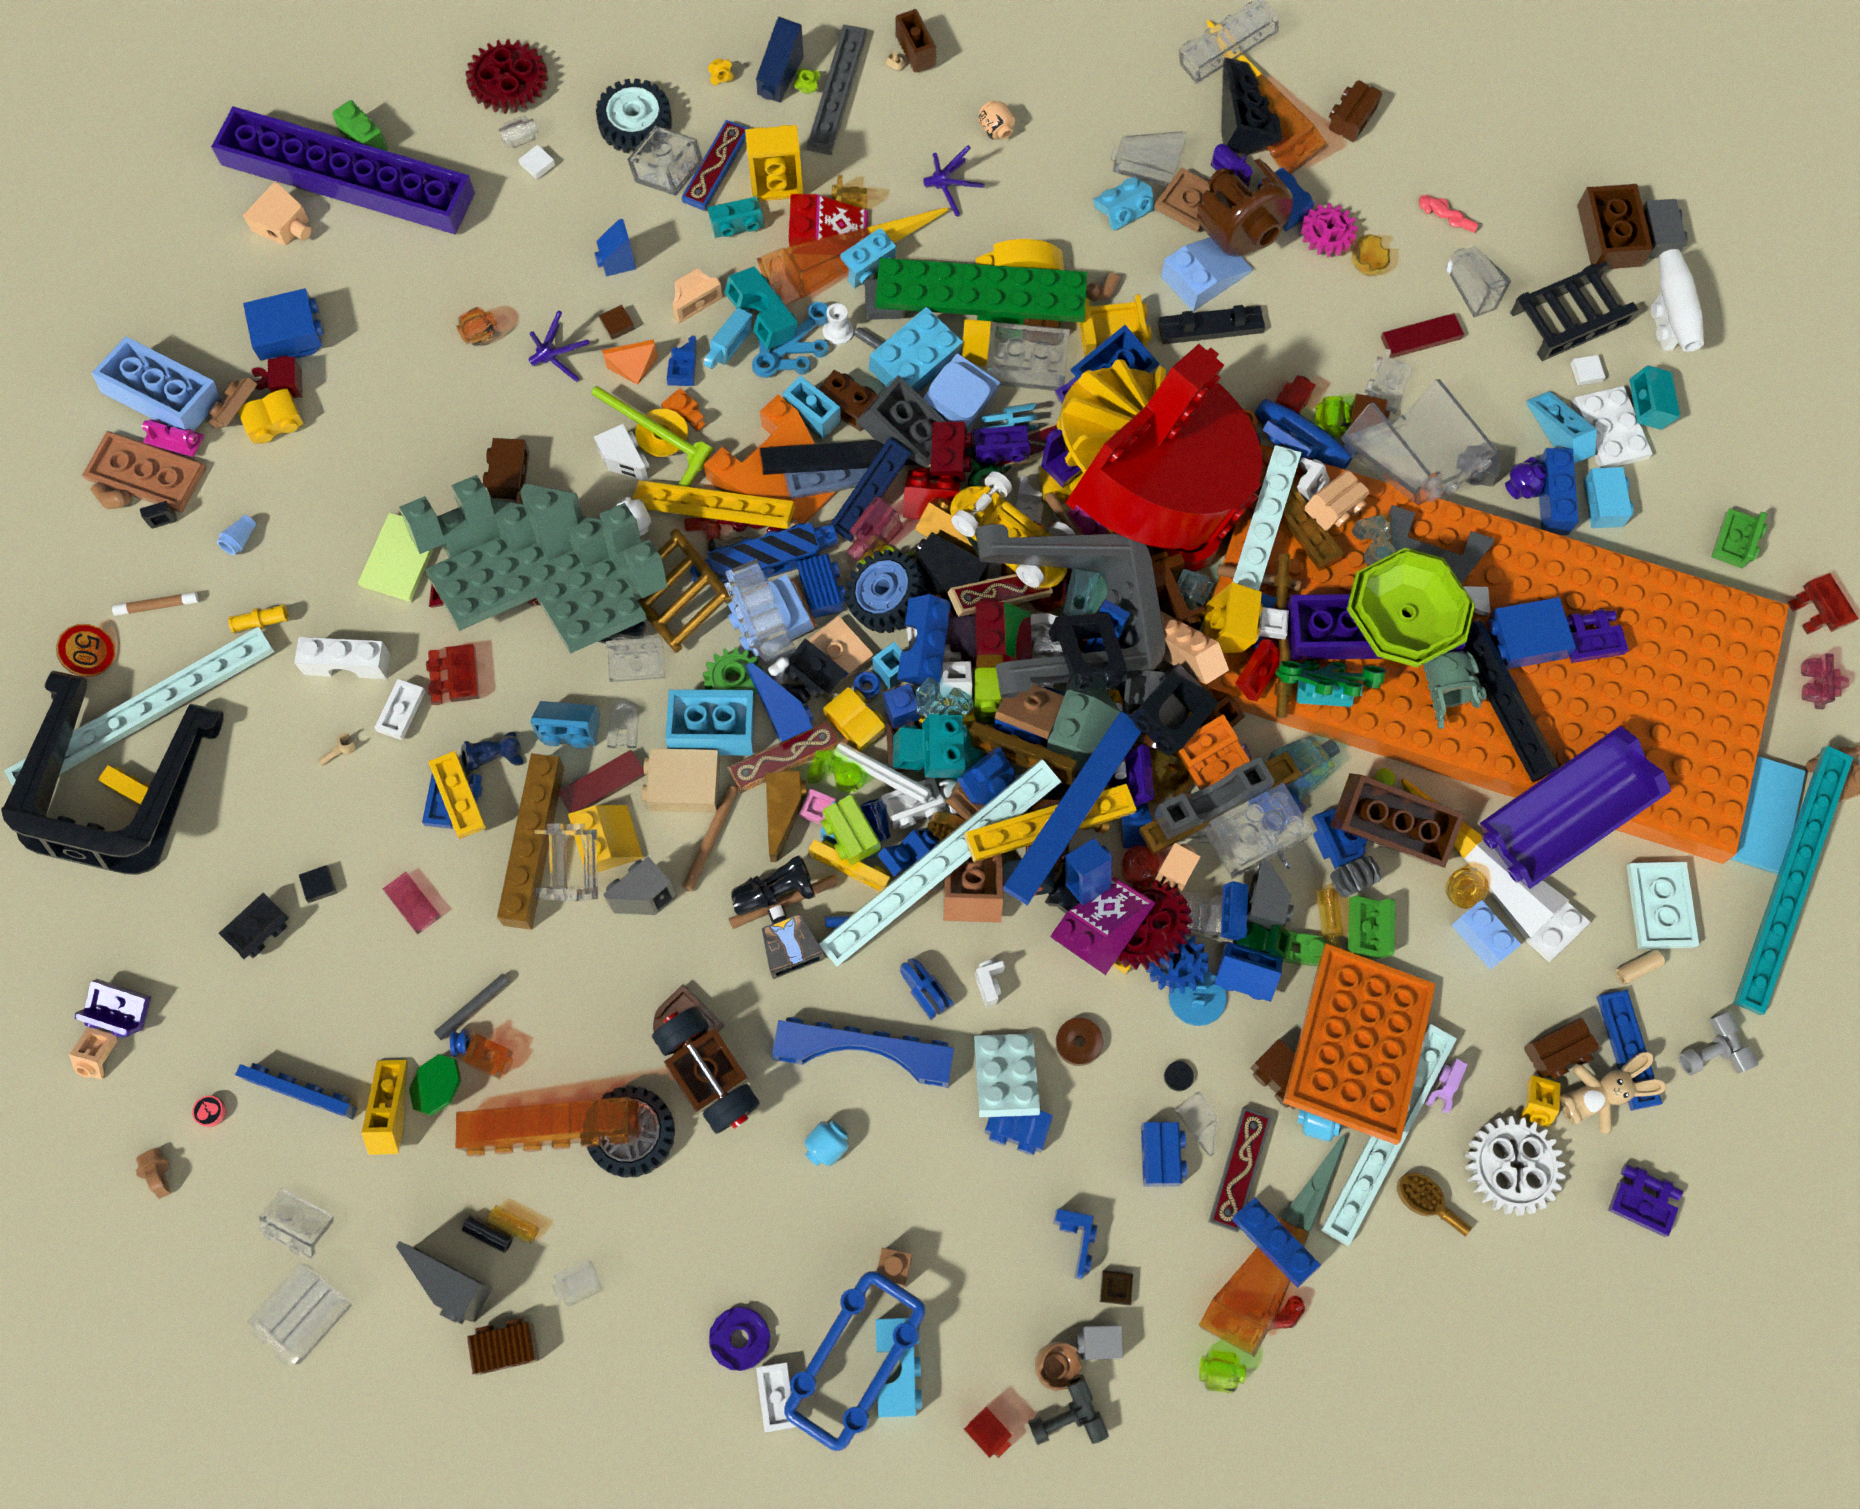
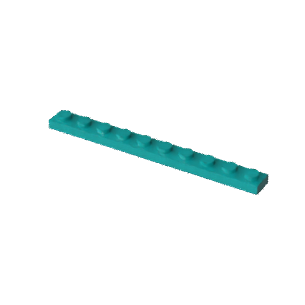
[1733,746,1854,1015]

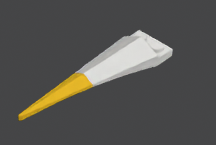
[1401,778,1590,963]

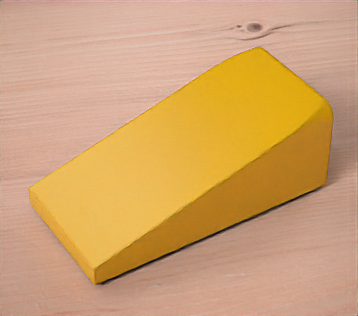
[962,319,991,366]

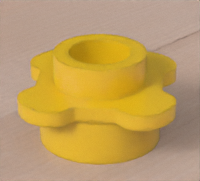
[708,58,734,85]

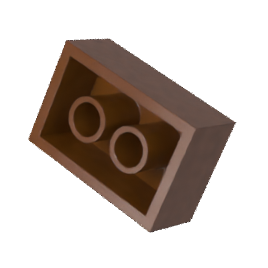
[1577,184,1653,269]

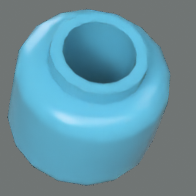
[1298,1109,1342,1141]
[804,1120,849,1166]

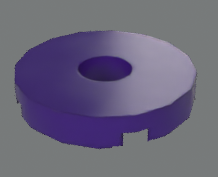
[709,1307,771,1371]

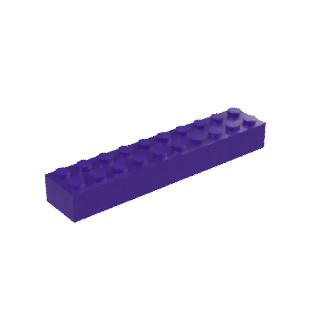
[211,106,475,235]

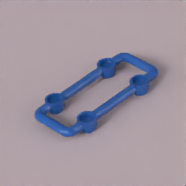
[784,1271,925,1451]

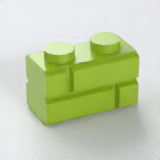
[973,668,1003,722]
[820,794,881,865]

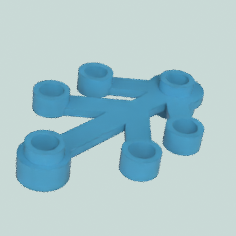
[752,302,828,378]

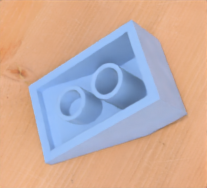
[1161,237,1252,312]

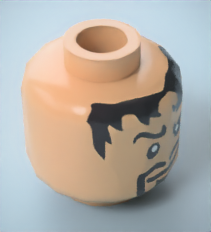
[978,100,1015,140]

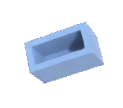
[1451,900,1521,970]

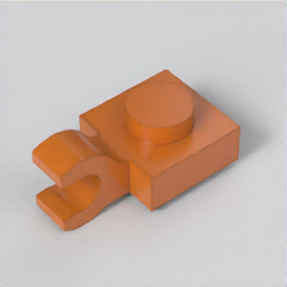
[661,388,706,432]

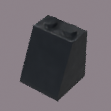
[915,532,989,628]

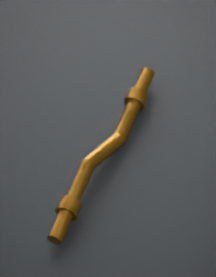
[1274,554,1292,718]

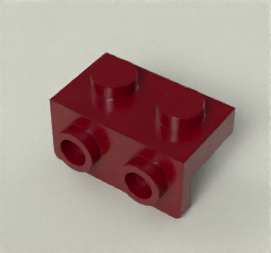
[930,422,972,482]

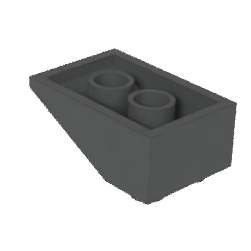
[856,375,946,468]
[396,1241,493,1324]

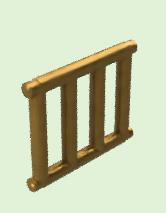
[637,528,733,653]

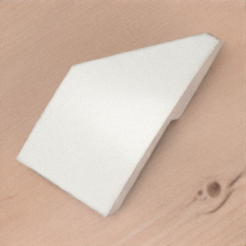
[1016,476,1044,526]

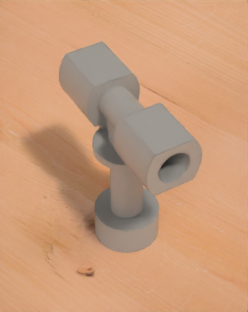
[1678,1011,1759,1075]

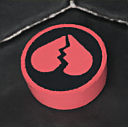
[192,1096,226,1127]

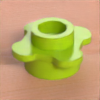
[793,68,820,94]

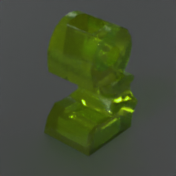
[807,750,862,793]

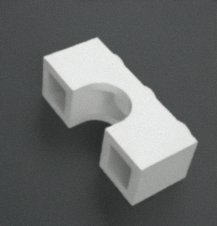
[294,637,390,679]

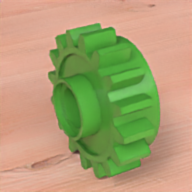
[703,647,763,701]

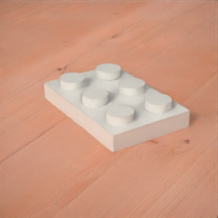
[1572,386,1653,468]

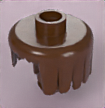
[1197,159,1293,257]

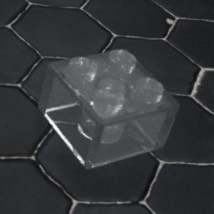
[627,126,704,196]

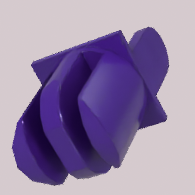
[1211,144,1253,187]

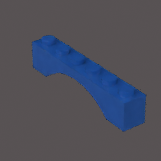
[772,1017,954,1088]

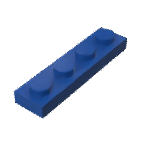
[235,1063,357,1120]

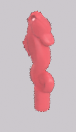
[1419,195,1479,233]

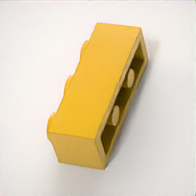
[97,765,150,805]

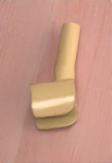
[318,733,355,766]

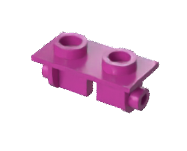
[142,419,204,457]

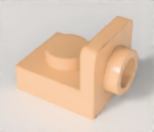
[69,1027,118,1079]

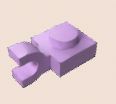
[1425,1059,1468,1114]

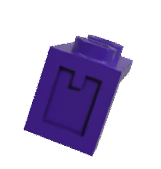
[1041,428,1082,488]

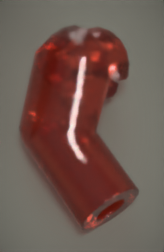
[684,517,721,540]
[1264,1295,1305,1330]

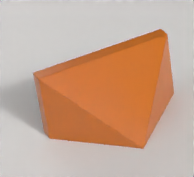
[602,339,658,385]

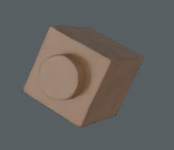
[877,1248,912,1288]

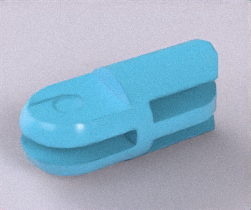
[981,403,1039,431]

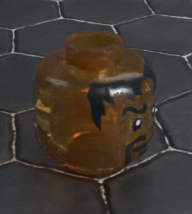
[456,307,497,346]

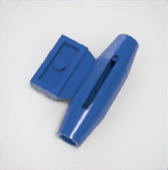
[1254,398,1353,470]

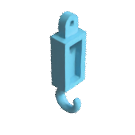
[704,308,761,369]

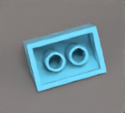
[665,689,754,756]

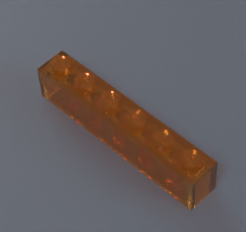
[455,1097,639,1157]

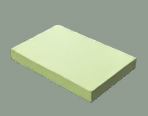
[358,512,434,602]

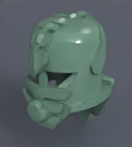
[1424,651,1487,729]

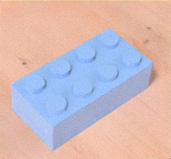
[92,336,221,431]

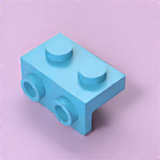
[1093,177,1155,230]
[841,228,896,289]

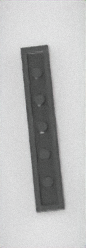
[807,24,867,155]

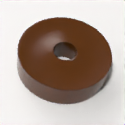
[1055,1018,1103,1066]

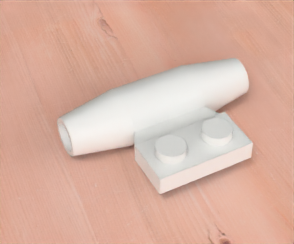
[1651,249,1704,352]

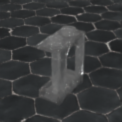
[535,823,598,901]

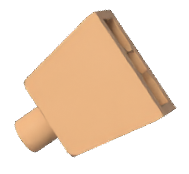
[243,182,311,245]

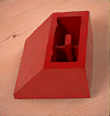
[903,468,960,519]

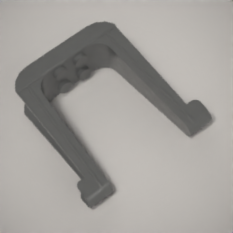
[975,524,1165,698]

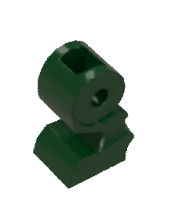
[1232,922,1291,959]

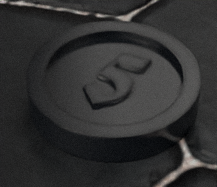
[1164,1061,1194,1092]

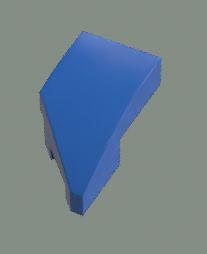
[667,336,697,386]

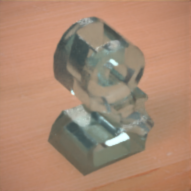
[1351,515,1396,566]
[1177,569,1214,610]
[915,677,974,719]

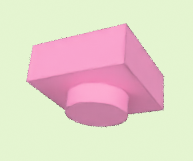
[799,789,836,826]

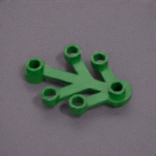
[1275,660,1386,697]

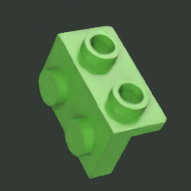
[1711,508,1767,569]
[1348,895,1396,960]

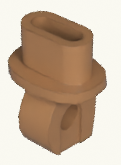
[136,1148,171,1199]

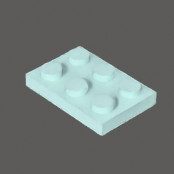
[1626,862,1699,949]
[974,1033,1040,1117]

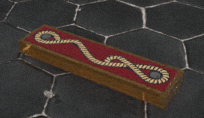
[727,719,840,794]

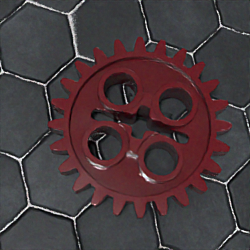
[465,39,548,114]
[1116,880,1193,970]

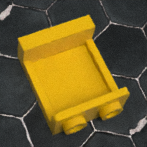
[1078,294,1152,358]

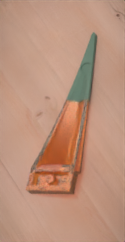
[1199,1135,1346,1357]

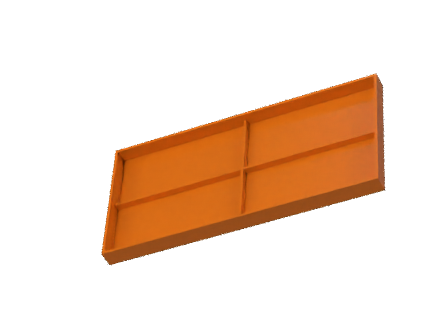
[1193,444,1789,864]

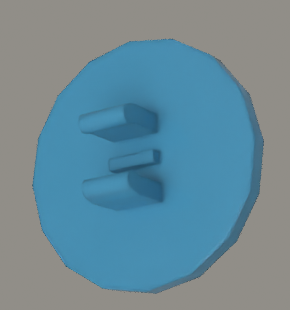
[1168,971,1227,1026]

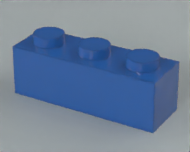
[1220,881,1249,941]

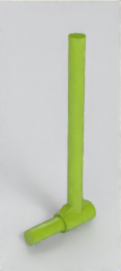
[591,386,714,487]

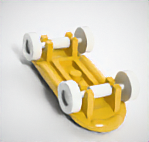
[950,471,1075,588]

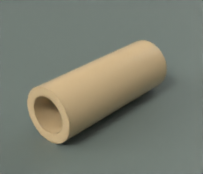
[1615,950,1665,985]

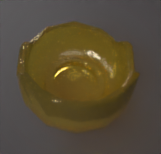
[1351,234,1390,276]

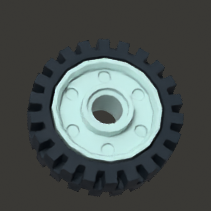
[596,78,672,154]

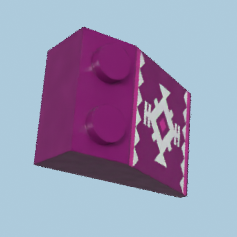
[1050,877,1155,976]

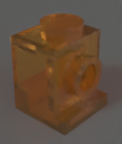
[462,1033,513,1080]

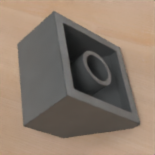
[1247,859,1294,931]

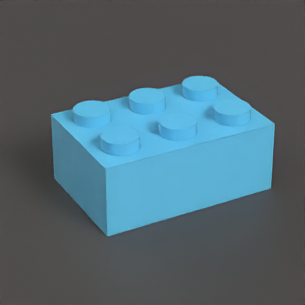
[869,307,963,393]

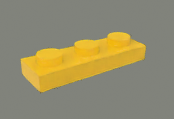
[428,751,487,840]
[809,839,891,891]

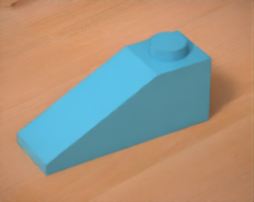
[1527,391,1597,463]

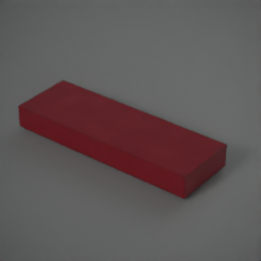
[1381,313,1464,359]
[557,750,645,813]

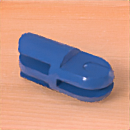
[900,958,954,1020]

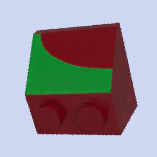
[974,602,1032,668]

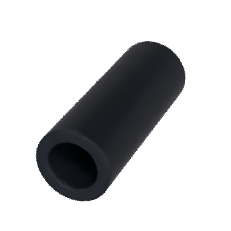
[462,1215,514,1253]

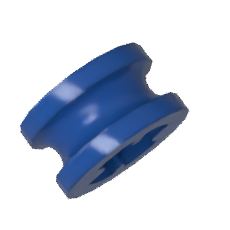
[450,1029,470,1057]

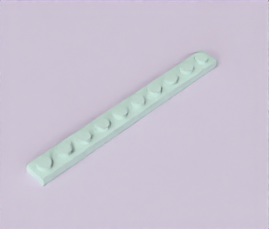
[4,626,275,786]
[818,759,1061,966]

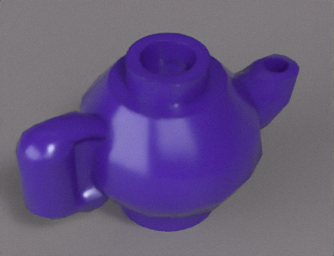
[1505,457,1548,500]

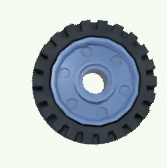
[845,549,928,633]

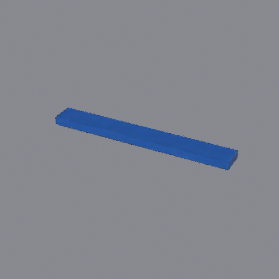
[1002,711,1142,906]

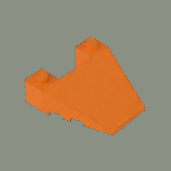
[704,394,838,524]

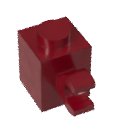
[251,356,302,398]

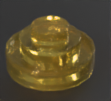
[1445,866,1488,909]

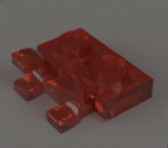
[1788,573,1859,635]

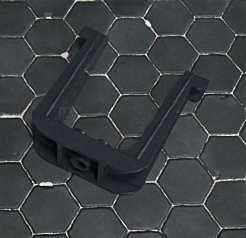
[1,670,224,875]

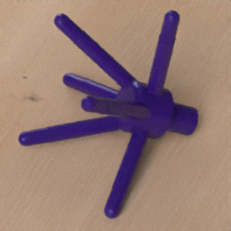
[923,145,984,217]
[528,310,590,382]

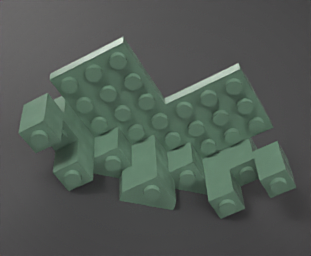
[399,475,667,654]

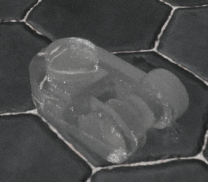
[607,700,639,748]

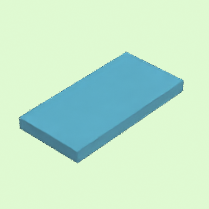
[1731,756,1806,874]

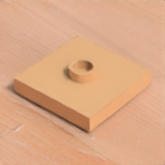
[796,616,874,684]

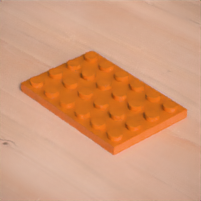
[1283,943,1436,1145]

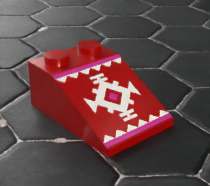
[789,194,868,256]

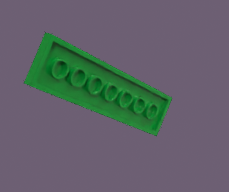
[875,258,1087,323]

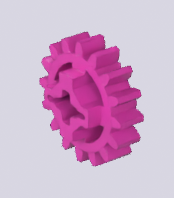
[1300,203,1358,257]

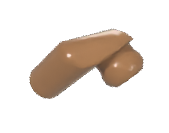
[1086,273,1120,301]
[90,483,131,509]

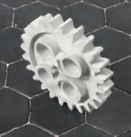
[1465,1116,1565,1216]

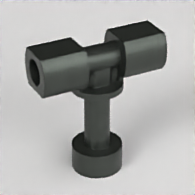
[1028,1374,1109,1445]

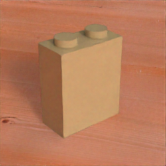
[642,748,720,812]

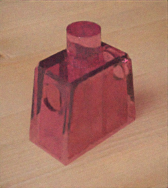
[846,496,903,562]

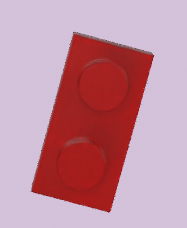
[1235,639,1280,701]

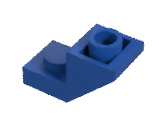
[877,827,939,877]

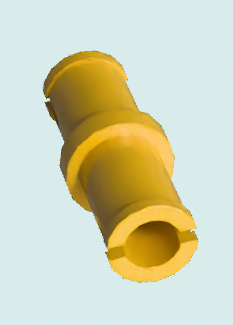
[228,604,289,634]

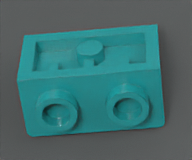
[707,196,764,238]
[1296,680,1363,707]

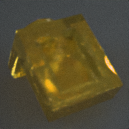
[832,175,868,210]

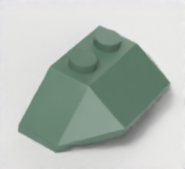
[1046,687,1120,785]

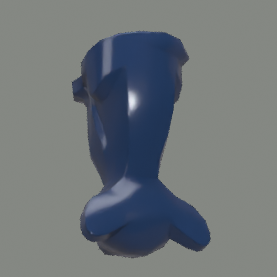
[461,732,524,774]

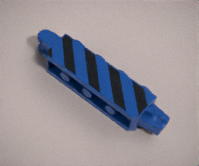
[690,523,838,590]

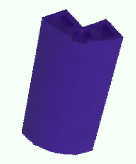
[1480,726,1671,889]

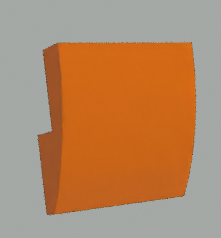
[1177,714,1250,790]

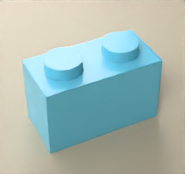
[783,375,841,440]
[1583,467,1634,528]

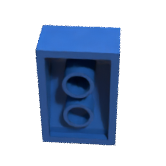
[1070,325,1160,379]

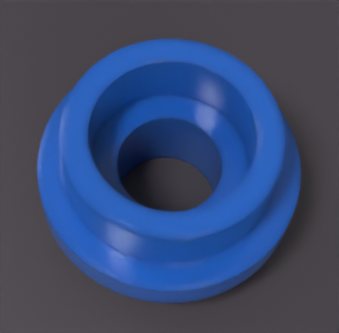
[854,672,881,699]

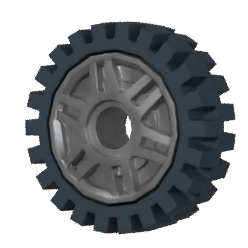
[584,1086,675,1178]

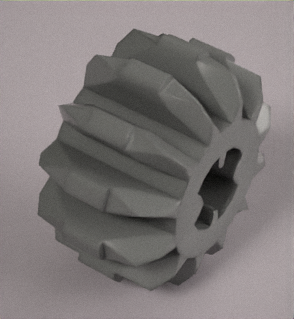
[1330,856,1382,897]

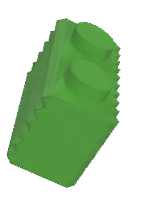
[332,100,388,151]

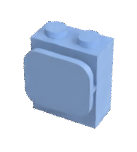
[923,353,1000,432]
[728,574,815,658]

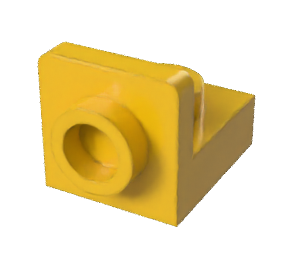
[1521,1075,1561,1127]

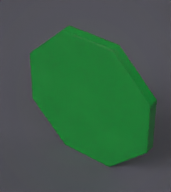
[409,1054,461,1116]

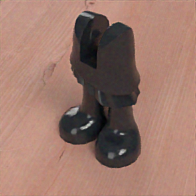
[731,855,815,916]

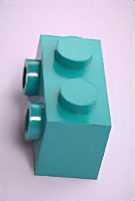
[1629,365,1681,430]
[922,714,969,778]

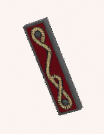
[1208,1107,1272,1233]

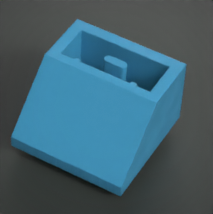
[531,701,600,749]

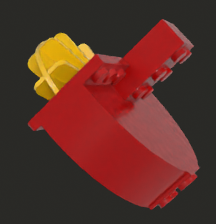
[1057,344,1262,549]

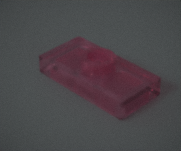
[383,871,441,934]

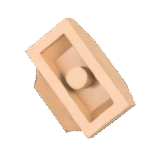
[673,268,723,323]

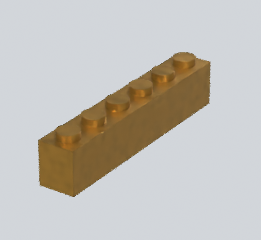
[497,753,564,930]

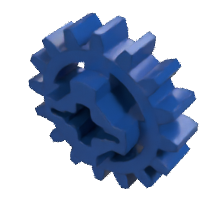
[1146,935,1209,994]

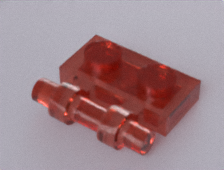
[426,644,480,705]

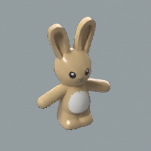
[1560,1052,1666,1134]

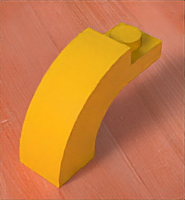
[975,239,1064,270]

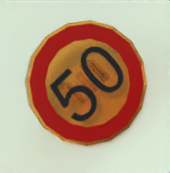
[56,624,115,677]

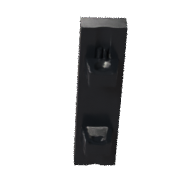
[1158,305,1265,345]

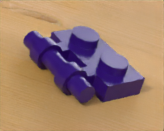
[1566,609,1629,663]
[1608,1164,1683,1237]

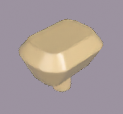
[885,52,905,70]

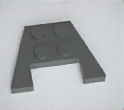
[1388,505,1494,584]

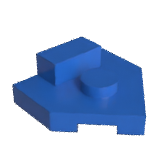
[957,747,1014,805]
[1312,808,1367,869]

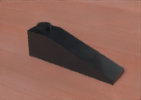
[1221,57,1283,155]

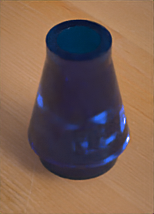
[860,798,891,842]

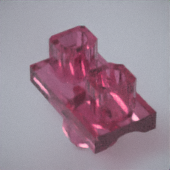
[1801,653,1850,710]

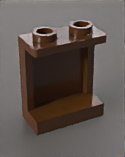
[1155,553,1206,631]

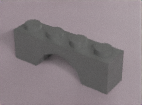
[1154,756,1275,840]

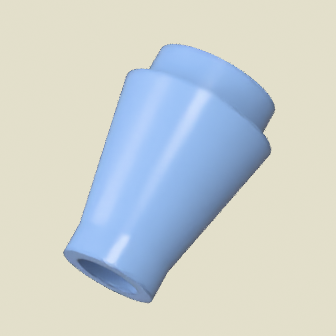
[217,515,257,555]

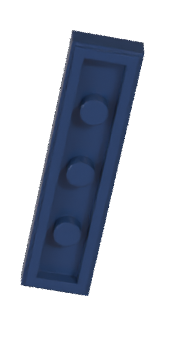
[829,437,912,543]

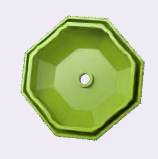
[1347,548,1475,668]

